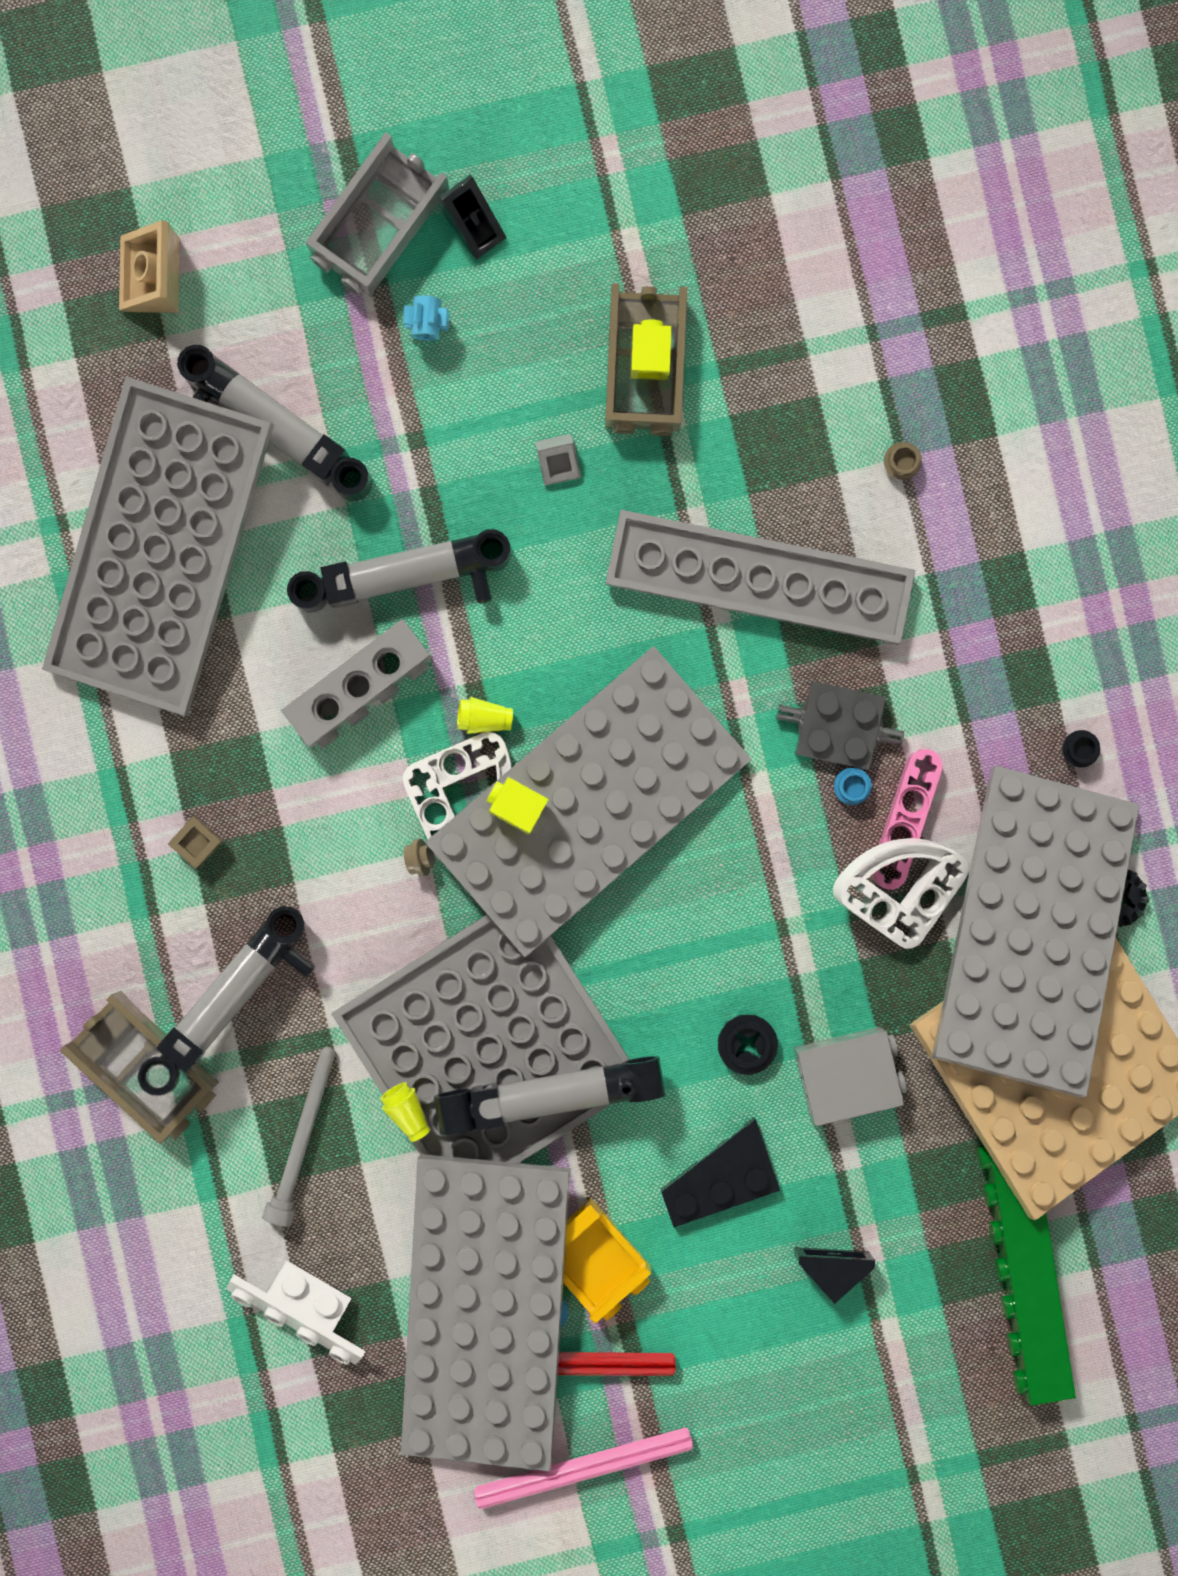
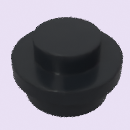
[1062,730,1101,768]

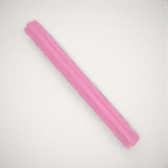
[474,1428,693,1509]

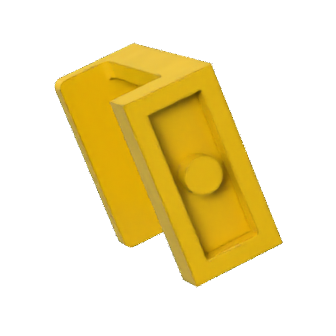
[563,1198,651,1324]

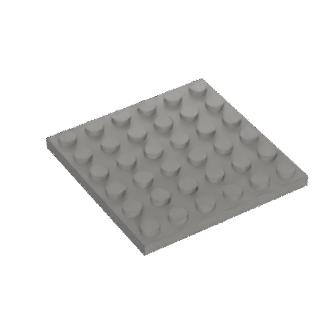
[331,915,630,1163]

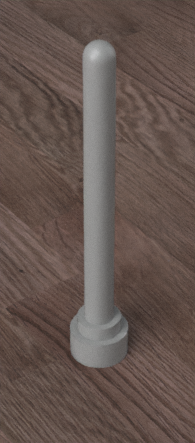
[262,1047,335,1227]

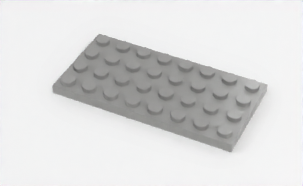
[42,376,274,716]
[425,646,752,958]
[932,765,1139,1098]
[401,1154,571,1471]

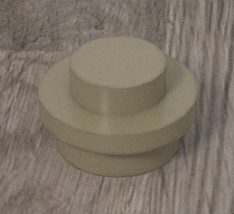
[884,442,922,480]
[404,839,435,877]

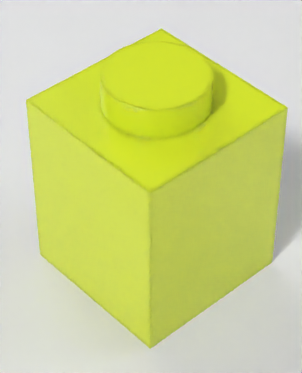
[630,319,672,380]
[486,777,549,835]

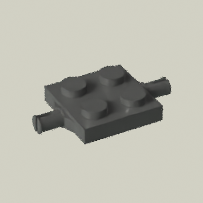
[776,681,904,770]

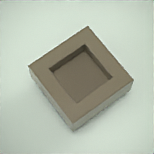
[168,816,224,869]

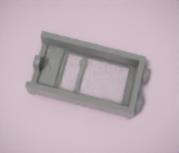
[306,132,450,298]

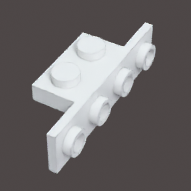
[226,1260,365,1365]

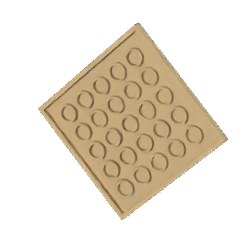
[909,937,1178,1220]

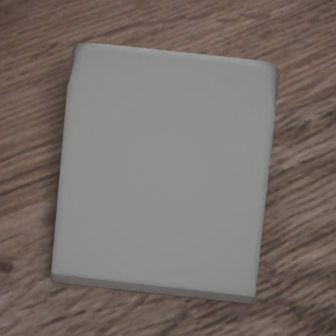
[535,434,581,486]

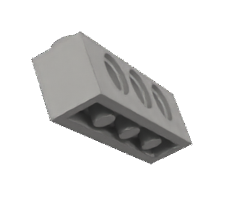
[281,619,432,749]

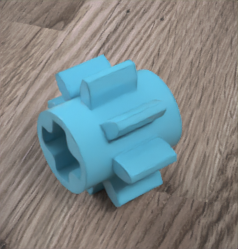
[403,296,450,341]

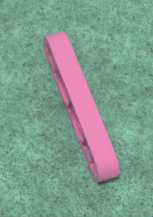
[871,749,943,890]

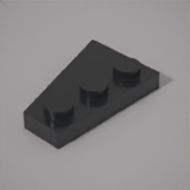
[661,1117,780,1228]

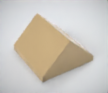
[119,220,180,313]

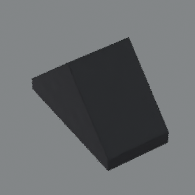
[439,175,507,259]
[794,1247,875,1304]

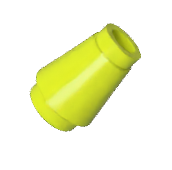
[457,697,513,734]
[380,1082,430,1142]

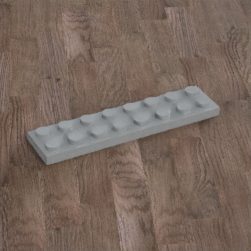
[605,510,915,645]

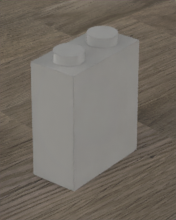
[793,1027,907,1126]

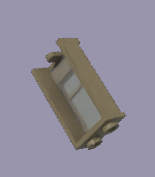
[605,283,688,436]
[59,991,219,1144]

